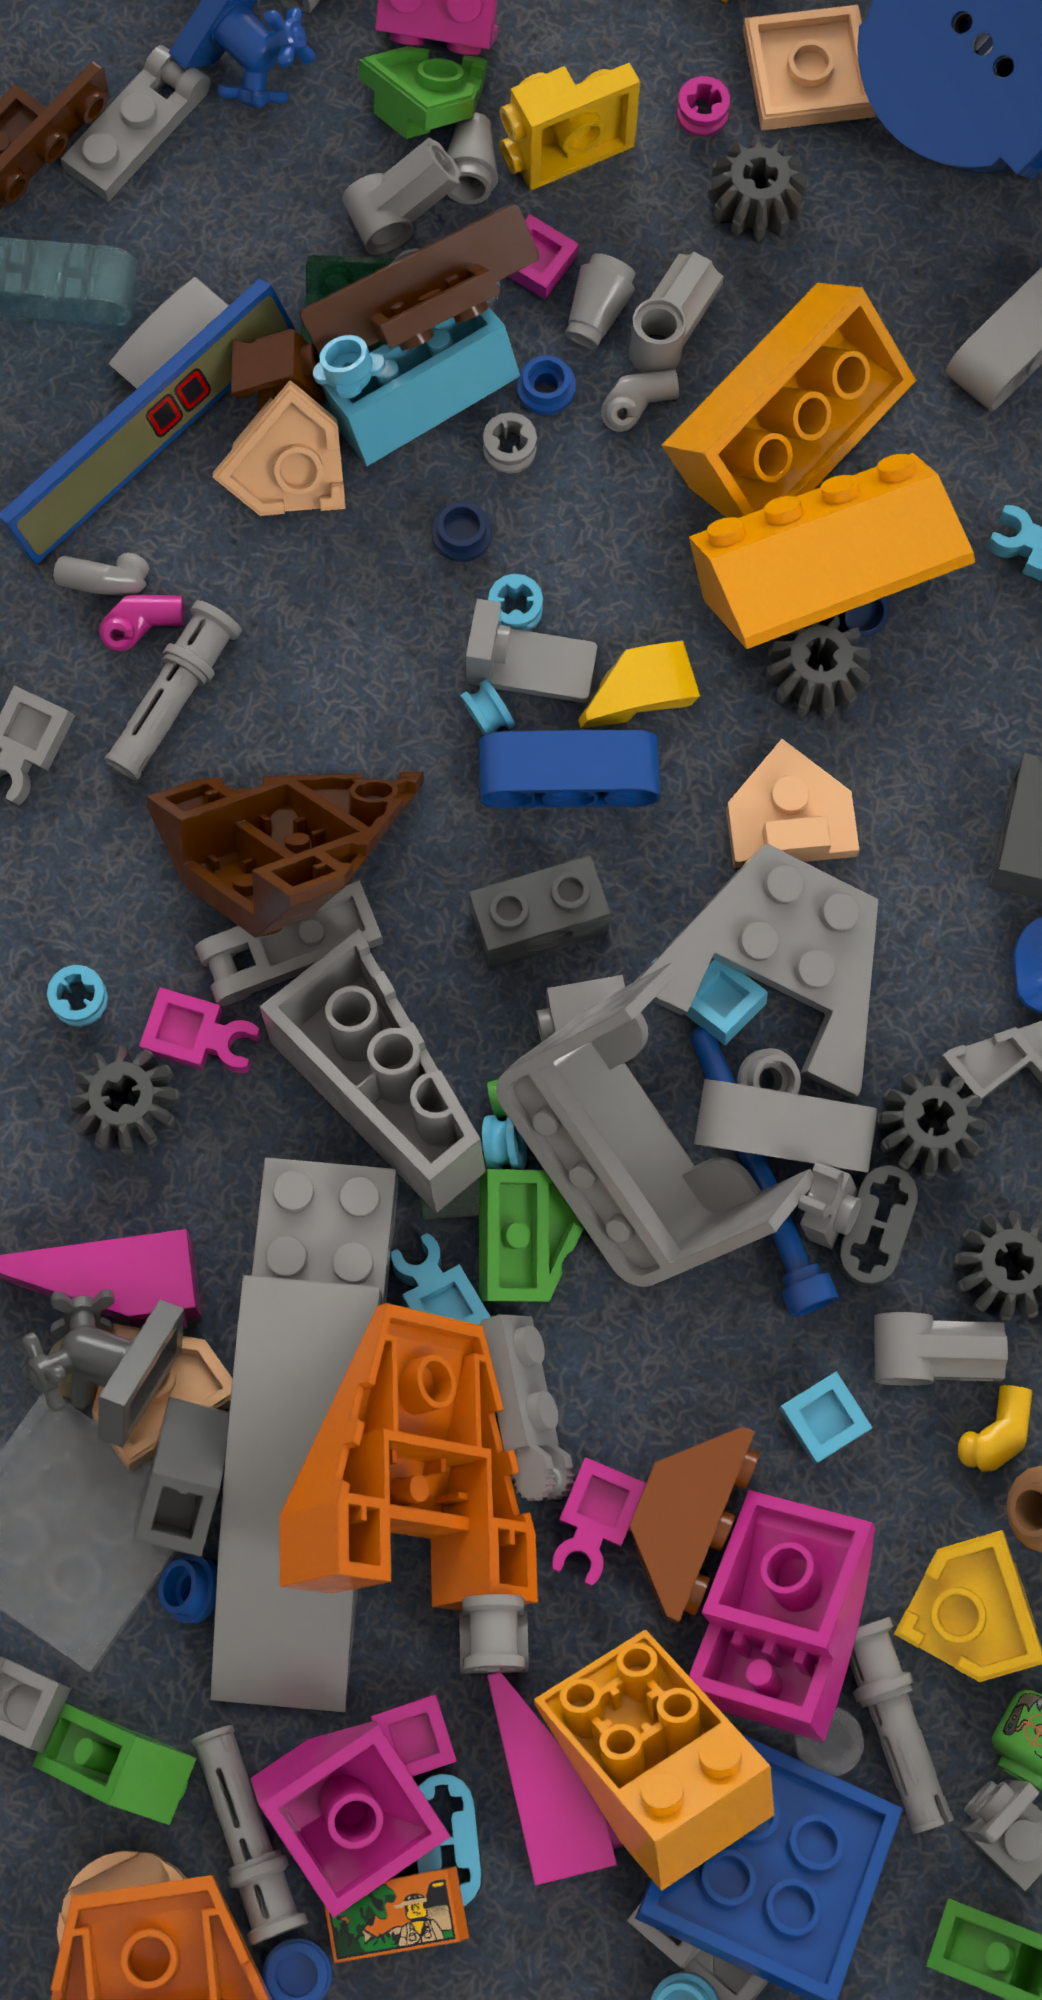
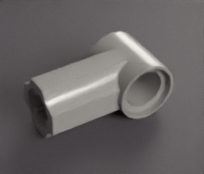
[342,138,462,255]
[629,252,723,373]
[874,1312,1008,1386]

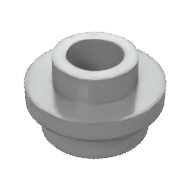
[737,1048,801,1094]

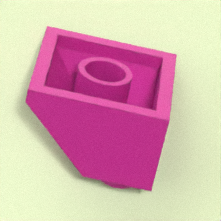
[250,1721,450,1918]

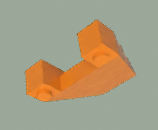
[280,1303,538,1611]
[51,1875,272,2000]

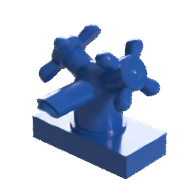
[168,0,316,108]

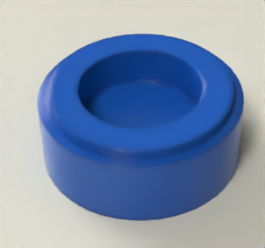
[262,1937,333,2000]

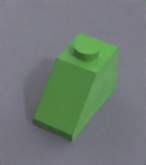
[32,1703,197,1825]

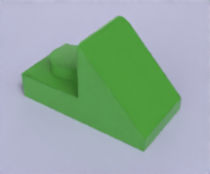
[926,1898,1042,2000]

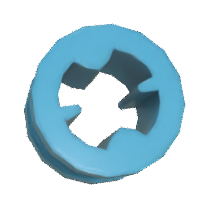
[488,574,543,631]
[460,678,516,735]
[47,965,108,1027]
[482,1115,527,1170]

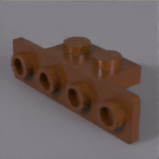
[0,61,109,209]
[299,204,540,358]

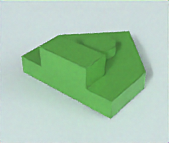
[358,46,487,139]

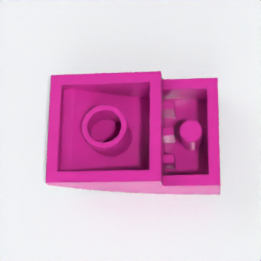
[689,1490,875,1742]

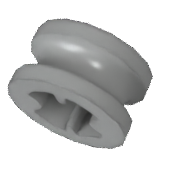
[483,412,537,474]

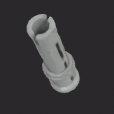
[104,600,242,781]
[849,1617,954,1834]
[191,1725,309,1946]

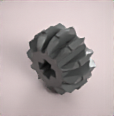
[707,135,809,243]
[766,615,871,720]
[68,1045,181,1156]
[876,1068,987,1180]
[952,1210,1042,1323]

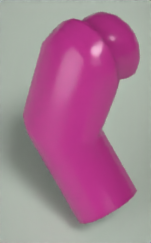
[99,595,184,651]

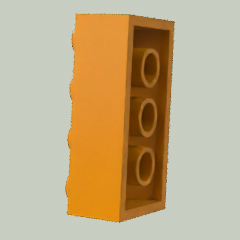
[661,283,916,518]
[689,453,975,649]

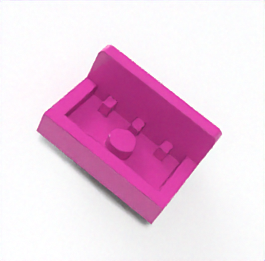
[375,0,498,55]

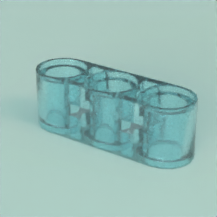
[0,237,138,326]

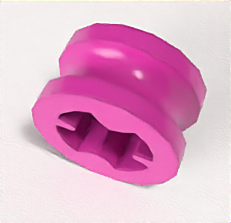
[677,76,730,137]

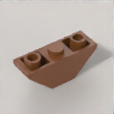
[627,1426,760,1624]

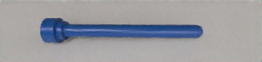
[690,1026,840,1318]

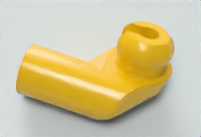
[958,1385,1033,1472]

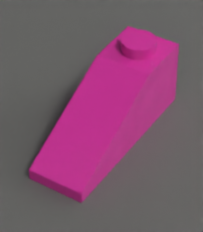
[0,1229,202,1329]
[487,1672,624,1885]

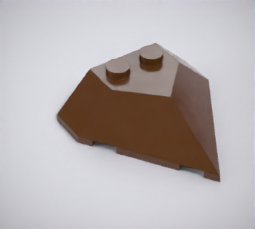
[146,771,424,938]

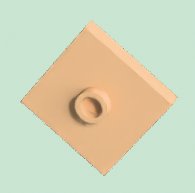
[743,5,876,131]

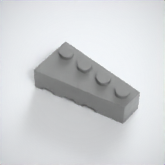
[260,928,486,1213]

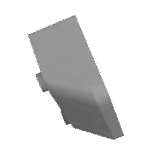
[496,962,814,1287]

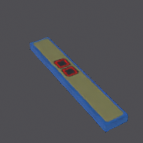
[0,279,295,565]

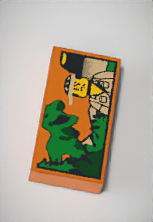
[324,1866,469,1963]

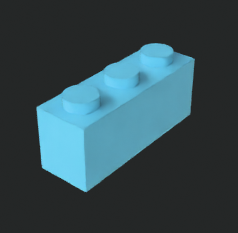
[321,308,520,466]

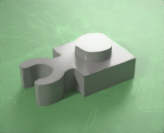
[0,685,75,805]
[798,1162,861,1249]

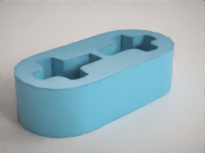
[417,1773,481,1906]

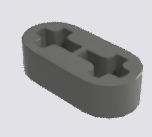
[837,1165,918,1288]

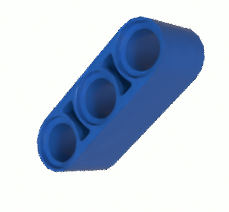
[479,730,660,808]

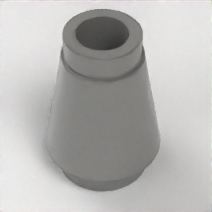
[447,112,498,204]
[565,253,635,349]

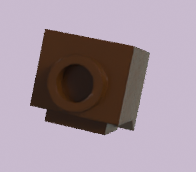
[231,328,325,414]

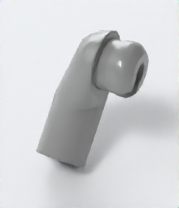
[601,369,679,432]
[53,553,149,596]

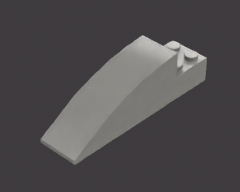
[210,1158,399,1712]

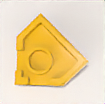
[894,1530,1042,1682]

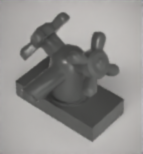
[22,1289,184,1448]

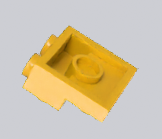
[500,62,640,191]

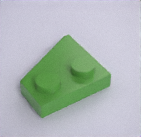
[479,1169,584,1302]

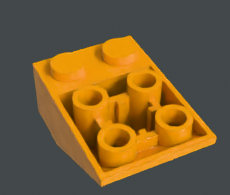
[534,1629,774,1891]

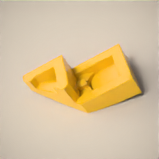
[578,641,700,728]

